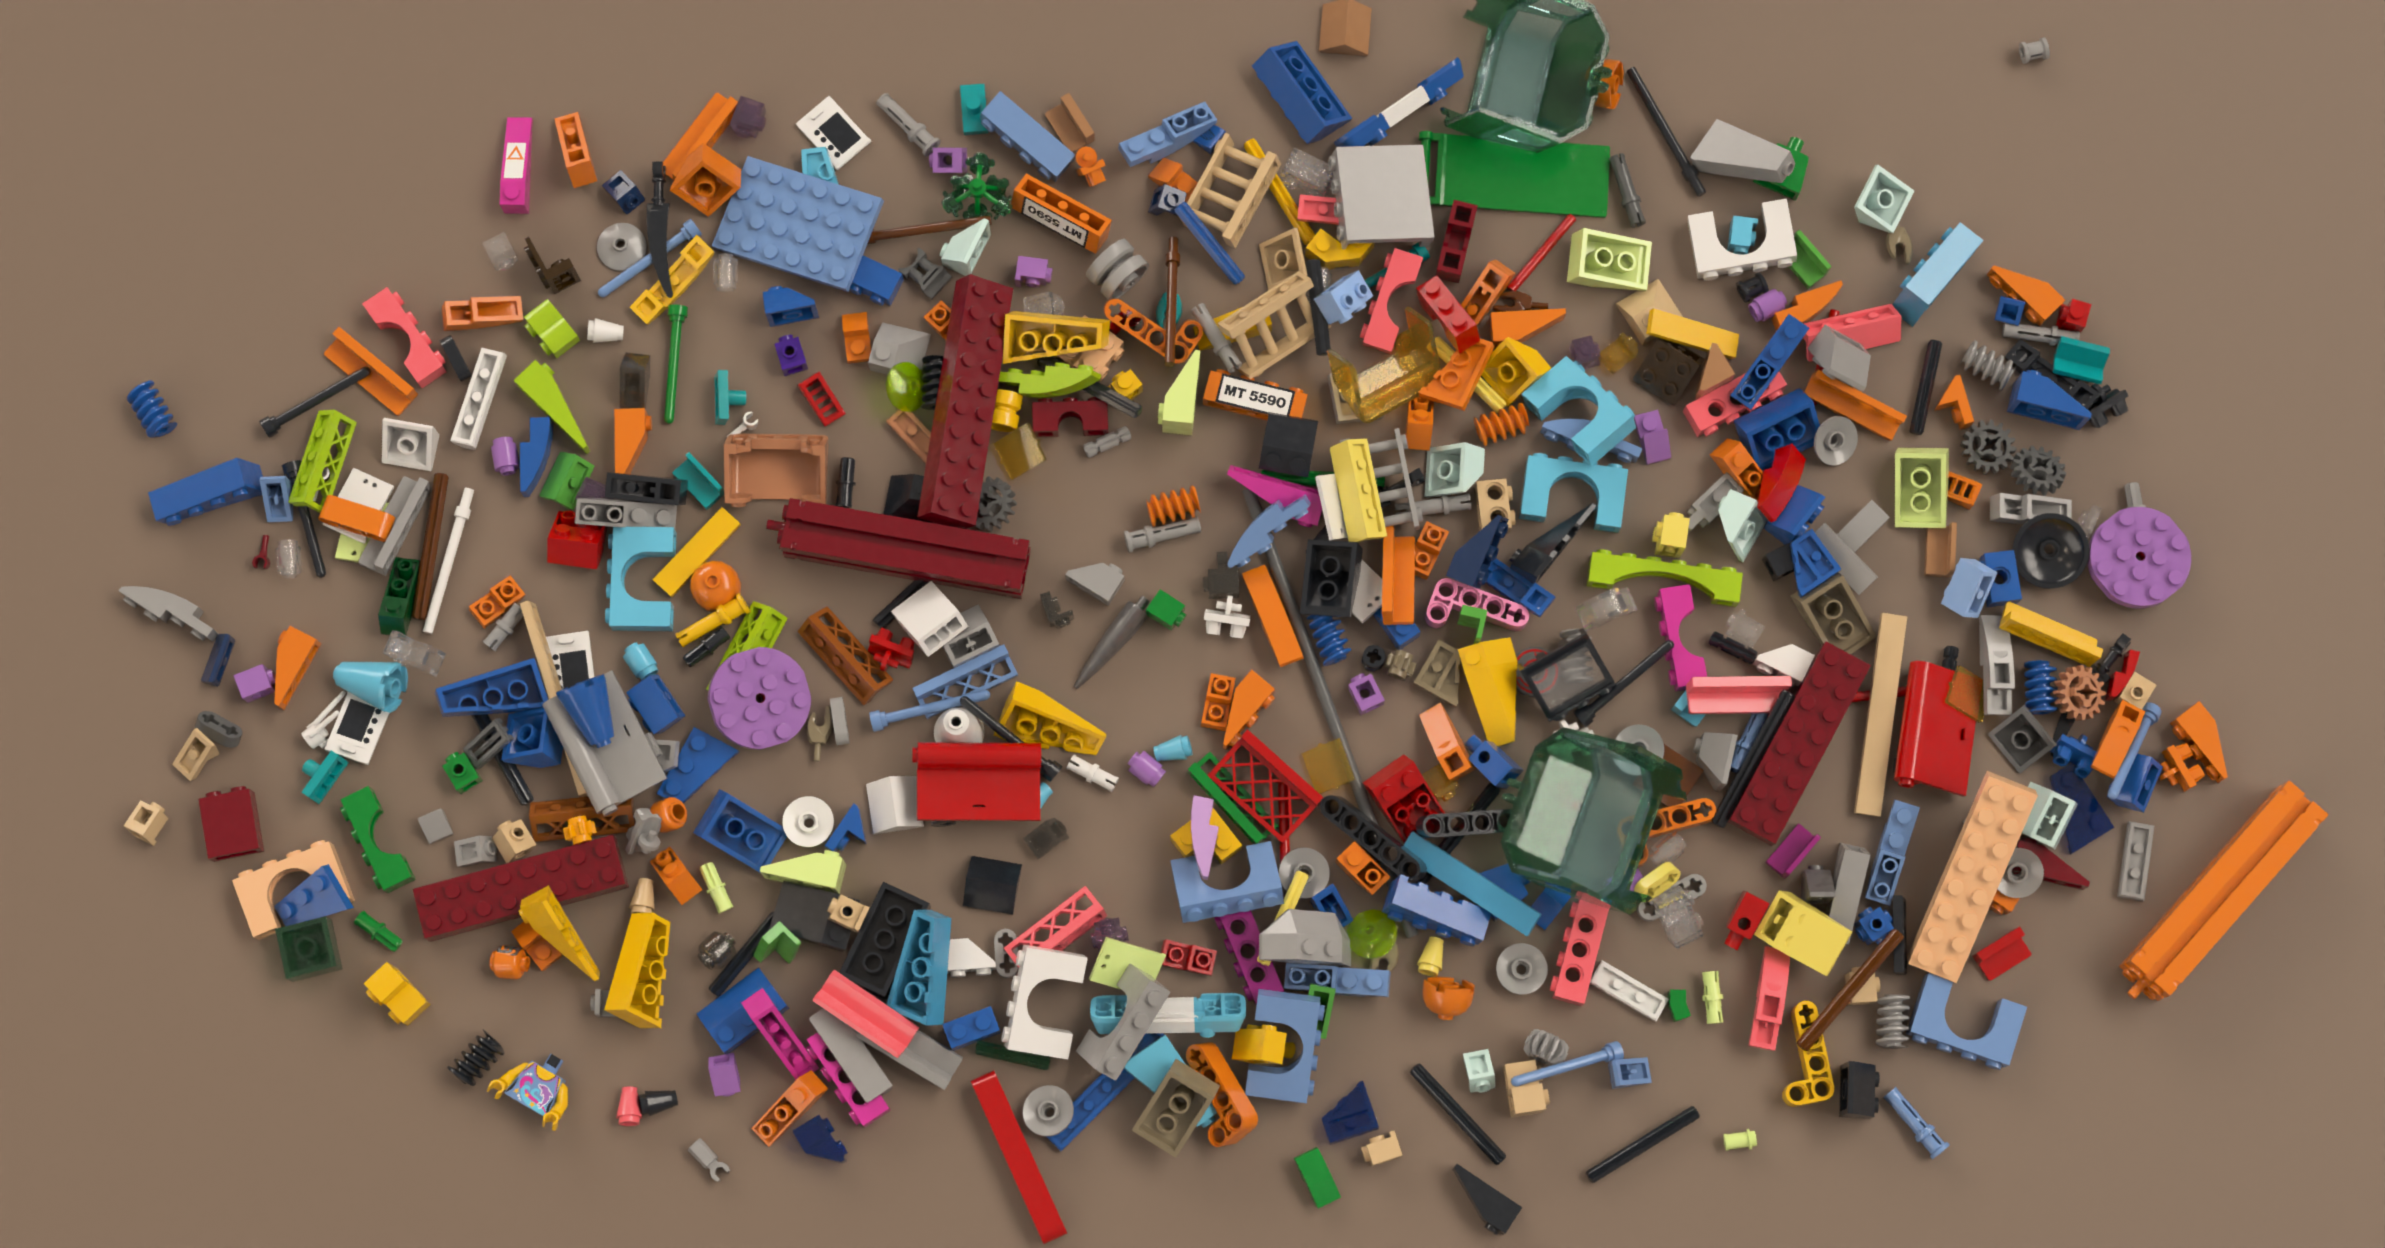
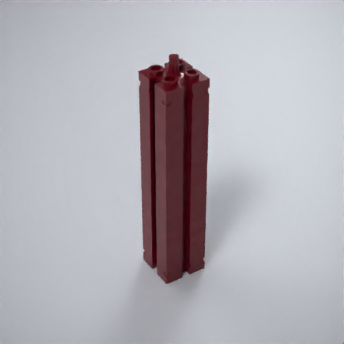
[766,498,1031,599]

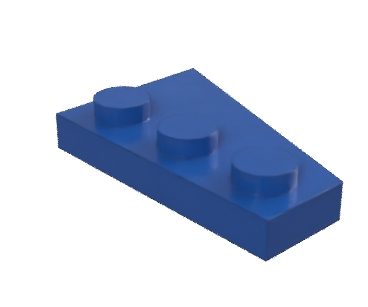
[657,727,739,804]
[274,864,354,928]

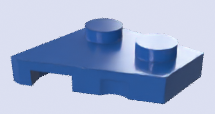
[1790,529,1841,598]

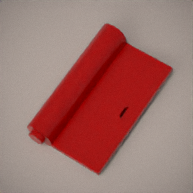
[912,742,1041,821]

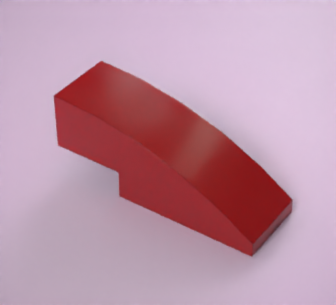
[1757,443,1806,522]

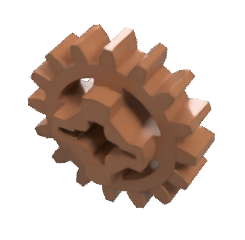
[2053,665,2106,721]

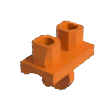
[1075,146,1106,187]
[2158,743,2205,792]

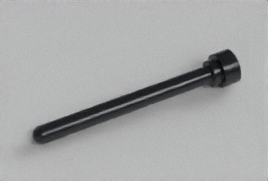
[259,367,371,438]
[282,460,326,578]
[1573,640,1674,727]
[960,696,1063,782]

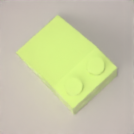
[1567,228,1652,291]
[1158,350,1200,435]
[1895,448,1949,528]
[760,850,846,894]

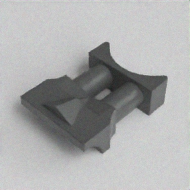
[898,248,952,300]

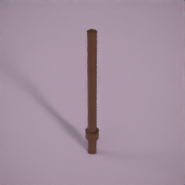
[867,215,992,244]
[1165,237,1181,367]

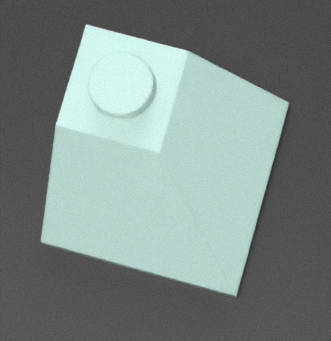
[940,218,991,276]
[1424,442,1485,498]
[1718,489,1767,562]

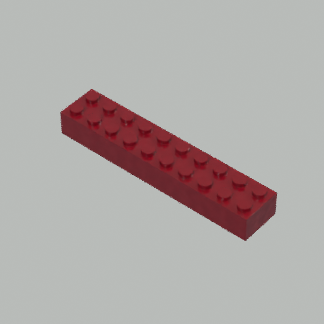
[917,274,1014,529]

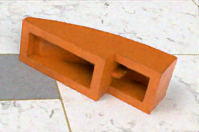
[1771,280,1843,331]
[442,296,523,331]

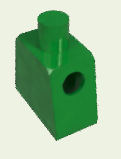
[1753,137,1809,201]

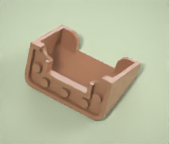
[724,433,828,507]

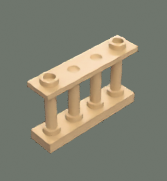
[1179,133,1281,249]
[1217,271,1331,379]

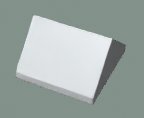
[382,418,440,471]
[866,776,924,835]

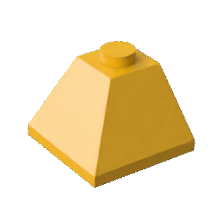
[1481,337,1551,407]

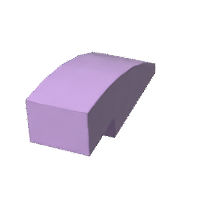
[1191,795,1219,880]

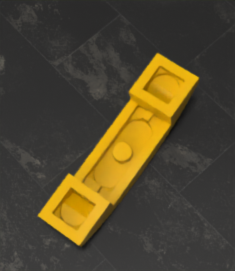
[630,235,715,325]

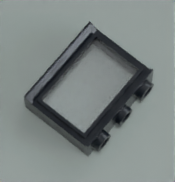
[1517,628,1616,722]

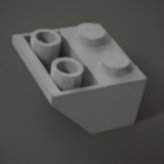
[1807,325,1871,391]
[943,604,1000,668]

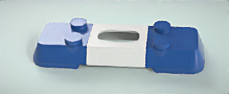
[1333,57,1464,147]

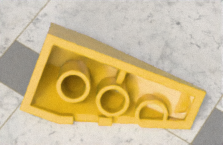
[1458,637,1518,747]
[993,681,1107,755]
[519,885,600,981]

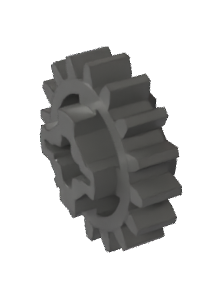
[1960,419,2017,475]
[2010,446,2066,496]
[976,476,1017,532]

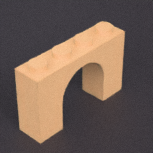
[232,840,355,940]

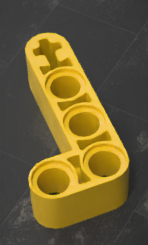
[1782,1001,1834,1107]

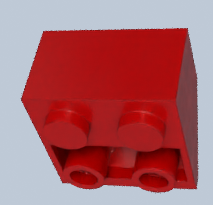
[547,511,608,569]

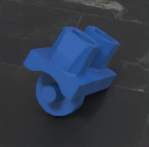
[2050,734,2096,778]

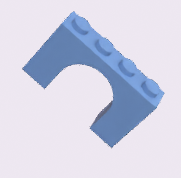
[1170,841,1284,923]
[1906,973,2027,1070]
[1245,989,1325,1103]

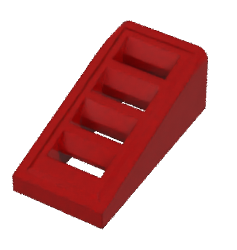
[797,371,846,427]

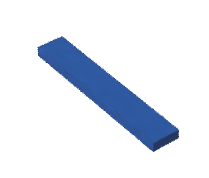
[1047,1033,1171,1151]

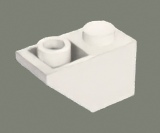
[1753,644,1815,687]
[947,938,996,977]

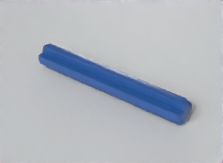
[1174,202,1245,285]

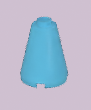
[333,662,408,713]

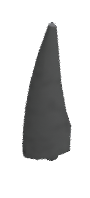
[1074,596,1150,689]

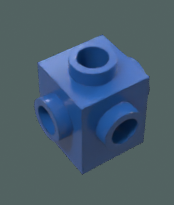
[1854,907,1894,945]

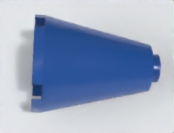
[556,674,614,748]

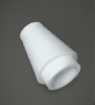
[587,318,624,343]

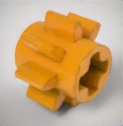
[563,816,597,845]

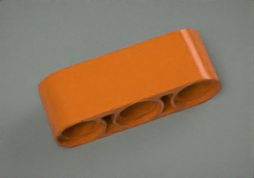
[318,495,396,542]

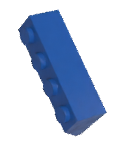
[1252,41,1352,144]

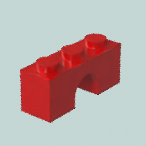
[1416,275,1480,354]

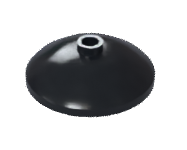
[2012,513,2089,589]

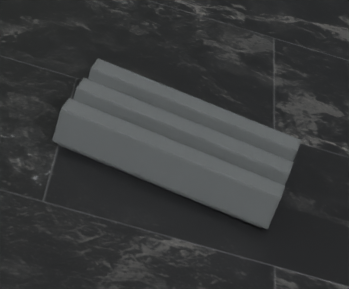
[463,718,514,769]

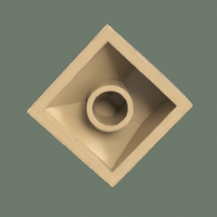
[1616,279,1683,346]

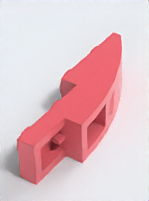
[1748,946,1790,1051]

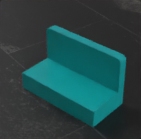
[2053,336,2110,385]
[672,452,724,510]

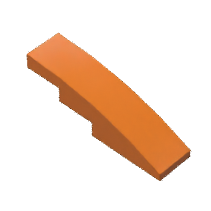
[1242,565,1304,667]

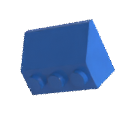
[1734,388,1820,471]
[697,967,790,1054]

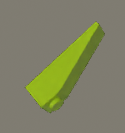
[514,360,590,454]

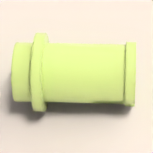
[1723,1129,1757,1151]

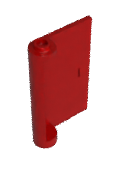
[1894,661,1981,797]

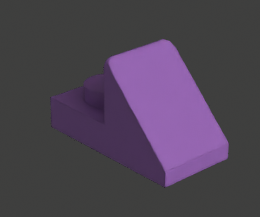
[1634,410,1671,465]

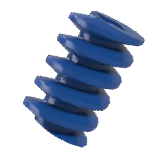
[127,380,177,438]
[1306,615,1352,666]
[2024,660,2058,715]

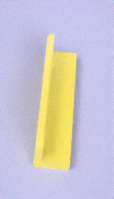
[1330,439,1387,543]

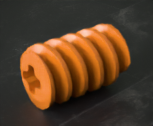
[1474,403,1529,446]
[1146,485,1201,527]

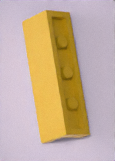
[1999,601,2103,667]

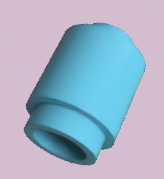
[623,642,659,681]

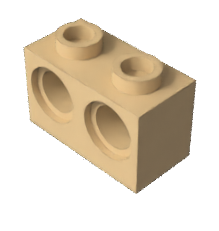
[1474,479,1516,533]

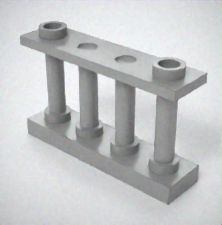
[1340,428,1423,542]

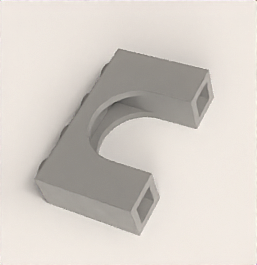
[1076,964,1171,1081]

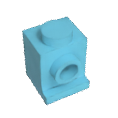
[1727,216,1758,255]

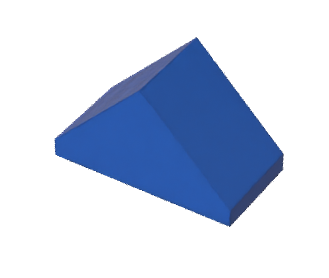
[1531,875,1576,930]
[1310,883,1354,927]

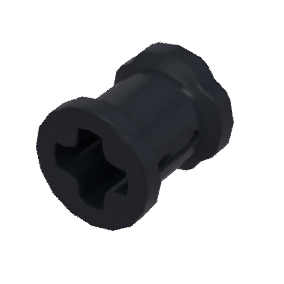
[1736,272,1769,303]
[1361,645,1385,672]

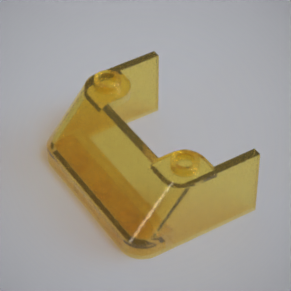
[1327,306,1441,423]

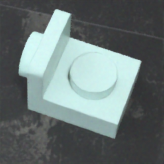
[1463,1049,1495,1093]

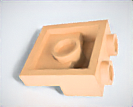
[1055,315,1125,381]

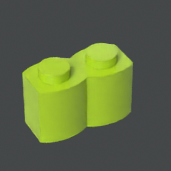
[524,299,580,359]

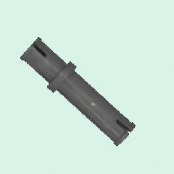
[1609,153,1646,228]

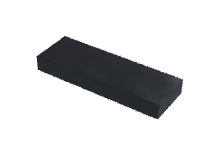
[1893,895,1907,975]

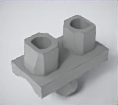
[625,808,662,855]

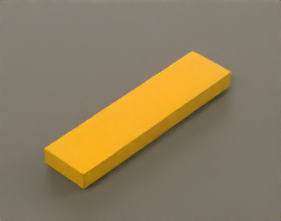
[1646,309,1739,359]
[653,507,741,598]

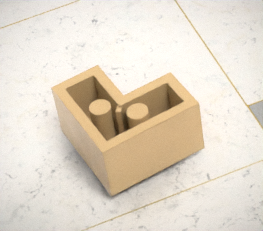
[1503,1060,1550,1118]

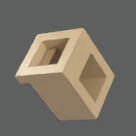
[124,800,168,846]
[827,895,870,932]
[1361,1131,1402,1166]

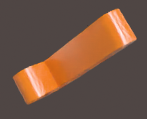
[1104,298,1203,364]
[1618,798,1716,868]
[1186,1042,1258,1147]

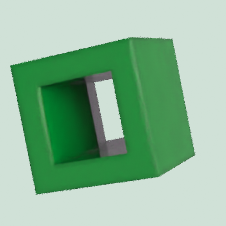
[1668,989,1691,1022]

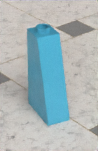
[1124,1035,1217,1128]

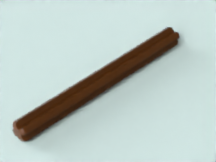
[412,473,449,620]
[1797,929,1904,1051]

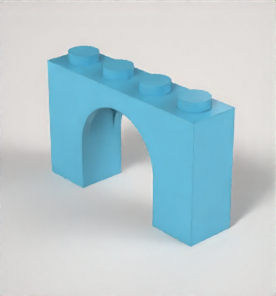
[1522,356,1636,466]
[1519,453,1628,533]
[605,527,677,631]

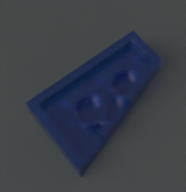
[2049,763,2114,855]

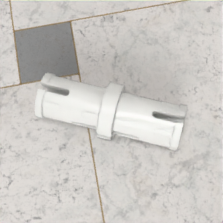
[1066,755,1119,792]

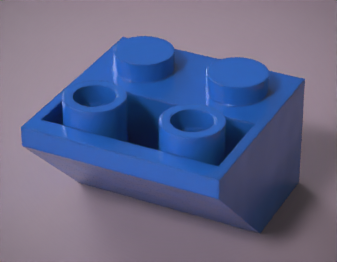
[1764,485,1825,545]

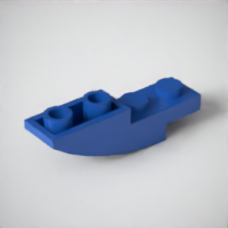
[1730,314,1809,410]

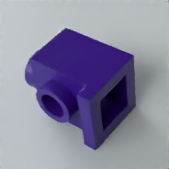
[774,335,808,376]

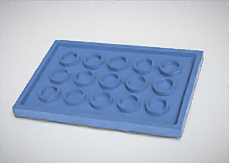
[712,156,884,292]

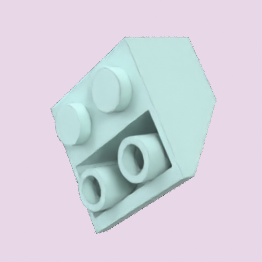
[2021,782,2078,850]

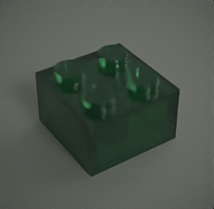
[275,916,343,982]

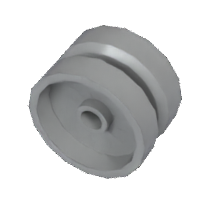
[1086,238,1149,300]

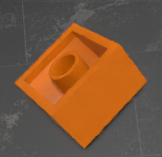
[670,143,741,217]

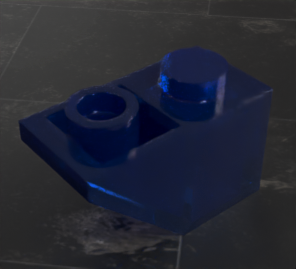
[792,1115,848,1164]

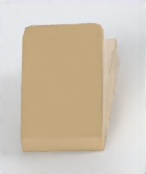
[172,728,219,781]

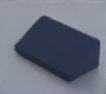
[201,634,235,687]

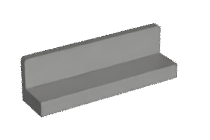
[358,476,431,576]
[809,1008,893,1103]
[856,1030,963,1090]

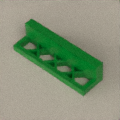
[1187,752,1279,844]

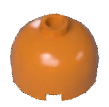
[1581,59,1624,109]
[690,561,741,612]
[1423,976,1475,1020]

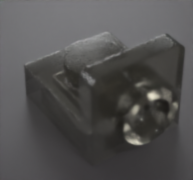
[1040,591,1074,629]
[1024,818,1069,859]

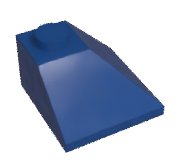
[763,286,819,327]
[502,707,563,768]

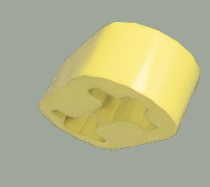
[1634,862,1680,902]

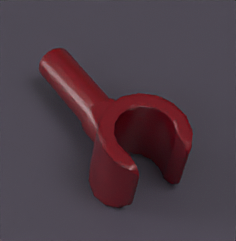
[252,535,271,569]

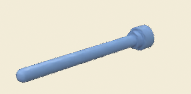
[598,219,702,297]
[869,690,990,732]
[2108,702,2162,799]
[1511,1041,1624,1087]

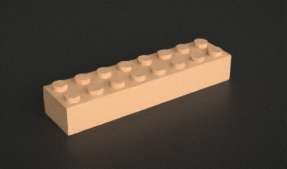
[1907,771,2038,983]

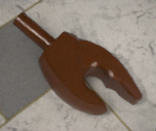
[1492,291,1548,312]

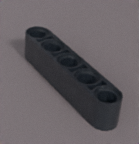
[1320,795,1427,881]
[1416,807,1543,838]

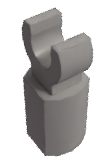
[688,1138,731,1182]

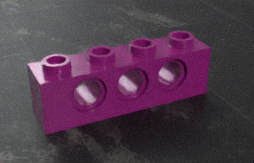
[1214,910,1284,1006]

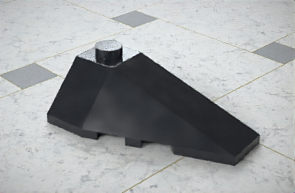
[1509,503,1597,584]

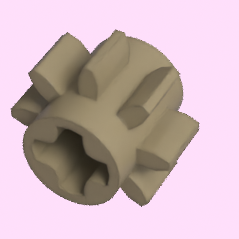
[1384,650,1417,681]

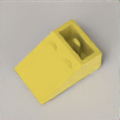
[1754,890,1852,976]

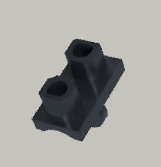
[2088,383,2129,428]

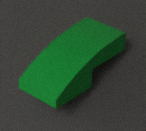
[1294,1147,1341,1209]

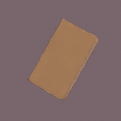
[1045,93,1095,153]
[1924,522,1957,578]

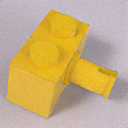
[1232,1024,1296,1064]

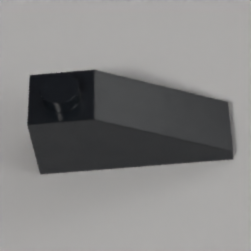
[605,472,688,505]
[1452,1164,1522,1235]

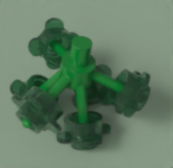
[941,152,1013,220]

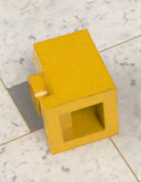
[1108,369,1143,400]

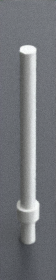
[422,488,474,634]

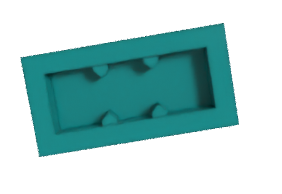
[960,84,988,135]
[714,370,746,425]
[302,750,349,804]

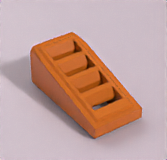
[1947,471,1983,510]

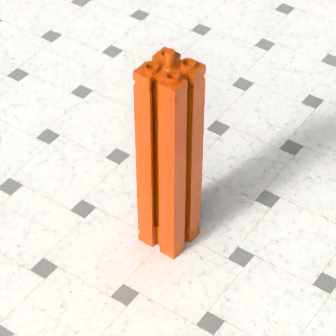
[2119,780,2329,1001]

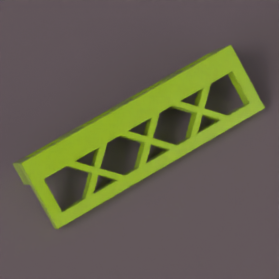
[288,410,357,513]
[706,601,788,691]

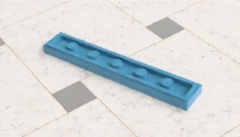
[1404,831,1542,936]

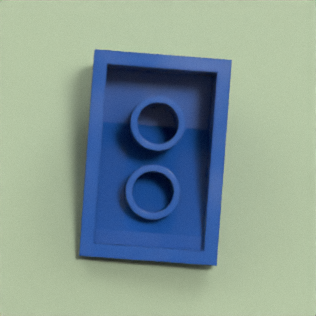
[2007,370,2092,430]
[693,789,787,873]

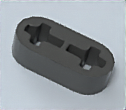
[195,711,242,748]

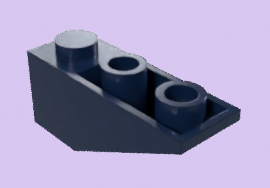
[1446,515,1509,589]

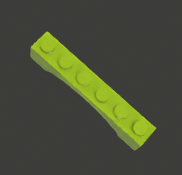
[1586,549,1743,607]

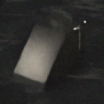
[620,352,650,409]

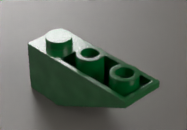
[378,557,420,637]

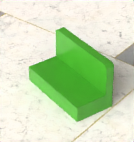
[1789,230,1831,289]
[539,452,595,511]
[1457,605,1488,644]
[754,921,801,964]

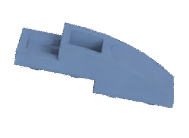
[1118,102,1217,167]
[1540,419,1643,463]
[1227,494,1311,568]
[1865,799,1920,906]
[1284,963,1391,997]

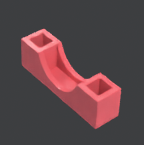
[1360,248,1423,354]
[362,287,447,388]

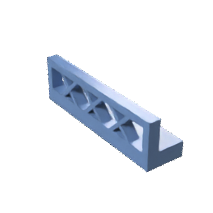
[912,644,1018,719]

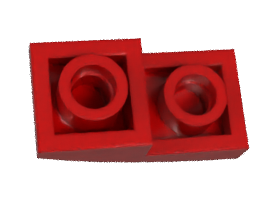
[1161,939,1217,976]

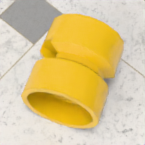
[991,389,1023,432]

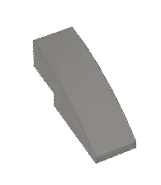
[1990,493,2072,524]
[1837,500,1890,552]

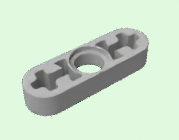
[1637,874,1706,922]

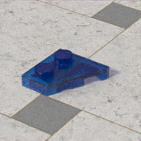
[1322,1081,1379,1145]

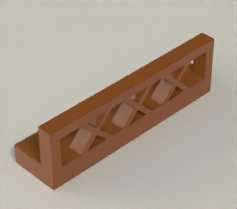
[797,606,893,705]
[529,797,635,842]

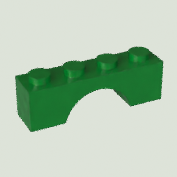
[340,786,416,893]

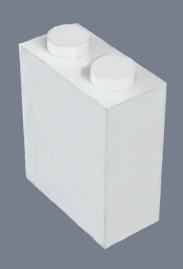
[891,581,969,657]

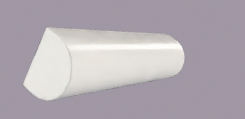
[450,348,507,450]

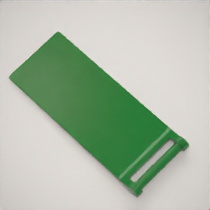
[1419,131,1610,218]

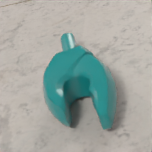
[1156,292,1182,328]

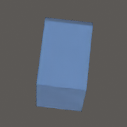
[259,476,293,522]
[1608,1057,1652,1089]

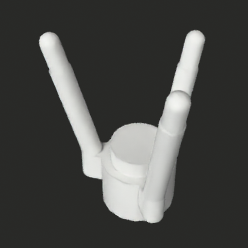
[301,691,346,749]

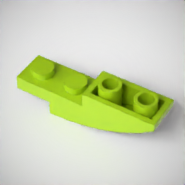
[999,363,1101,398]

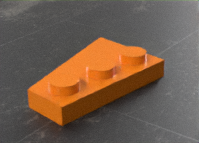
[1418,338,1495,411]

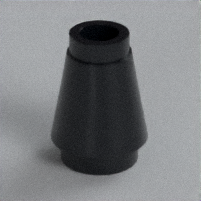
[639,1090,678,1116]

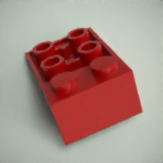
[1363,754,1445,844]

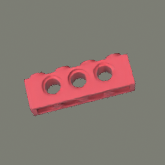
[1683,371,1787,437]
[1549,897,1610,1006]

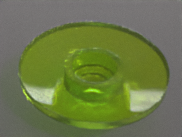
[886,362,925,412]
[1347,909,1397,959]

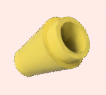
[1417,937,1444,977]

